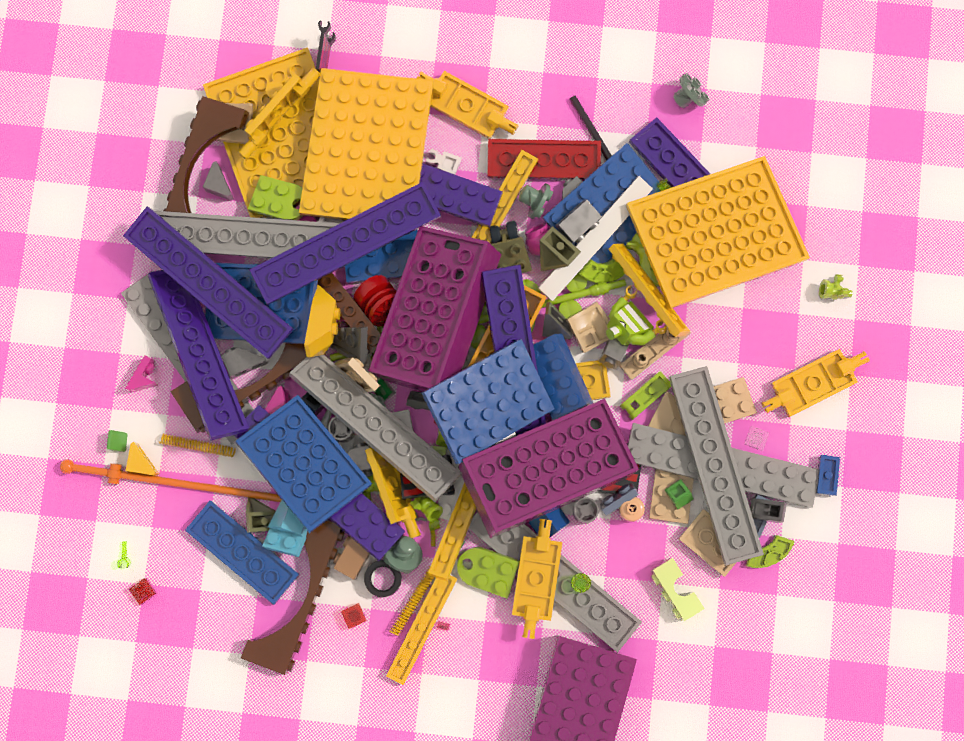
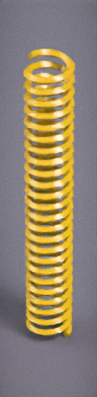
[159,433,236,458]
[389,566,434,636]

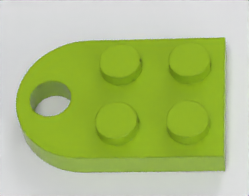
[248,175,304,221]
[457,547,520,599]

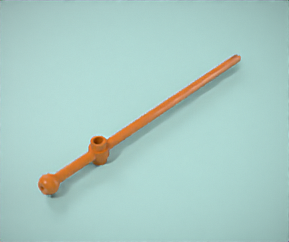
[60,459,282,502]

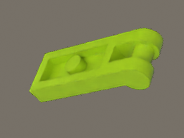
[620,371,672,420]

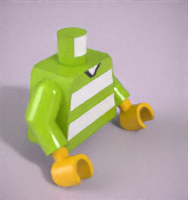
[606,285,667,346]

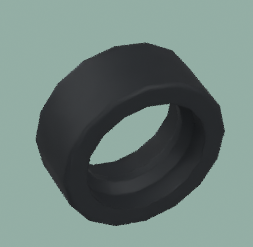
[364,560,402,597]

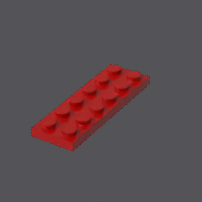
[487,139,601,179]

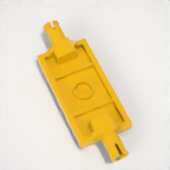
[238,67,320,160]
[416,71,519,139]
[761,349,870,417]
[365,447,421,538]
[512,519,563,639]

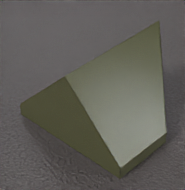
[540,226,581,271]
[246,498,276,534]

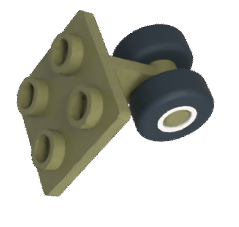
[490,221,532,273]

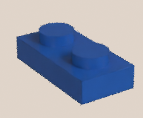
[816,455,841,496]

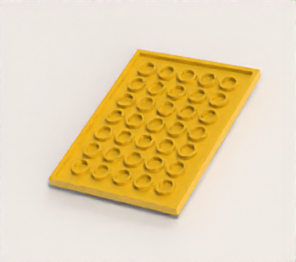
[203,47,320,218]
[299,68,434,220]
[626,156,810,309]

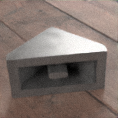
[203,161,234,201]
[542,302,573,339]
[750,498,787,523]

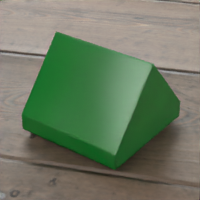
[373,378,396,402]

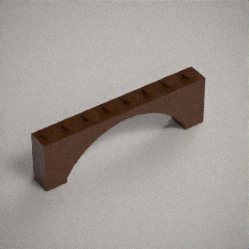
[163,96,249,213]
[170,343,328,433]
[241,520,345,675]

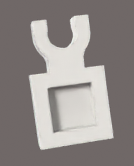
[426,149,462,175]

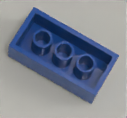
[533,334,593,420]

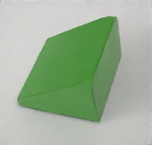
[107,430,128,452]
[665,479,694,509]

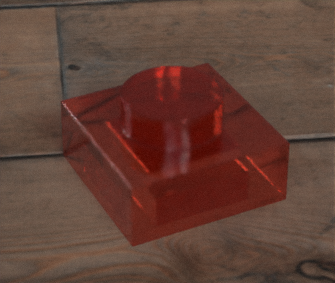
[341,603,367,629]

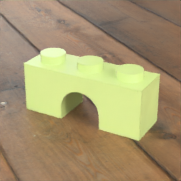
[651,558,705,621]

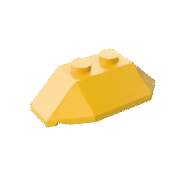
[304,285,340,357]

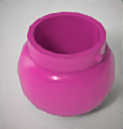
[524,223,550,256]

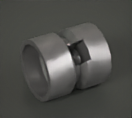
[328,416,355,443]
[572,497,599,524]

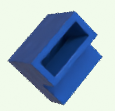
[529,508,570,538]

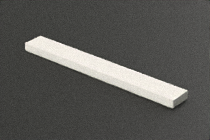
[537,176,653,301]

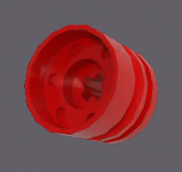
[354,275,397,327]

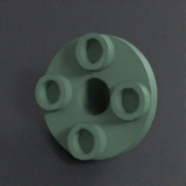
[673,73,710,108]
[519,183,553,219]
[383,536,423,574]

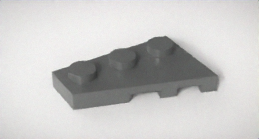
[330,327,368,364]

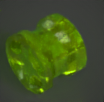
[571,573,591,593]

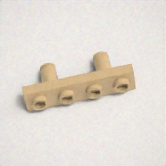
[619,327,691,380]

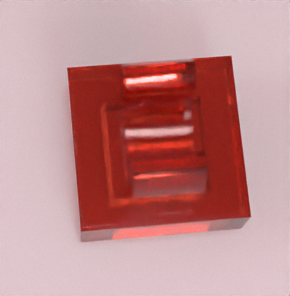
[129,578,157,605]

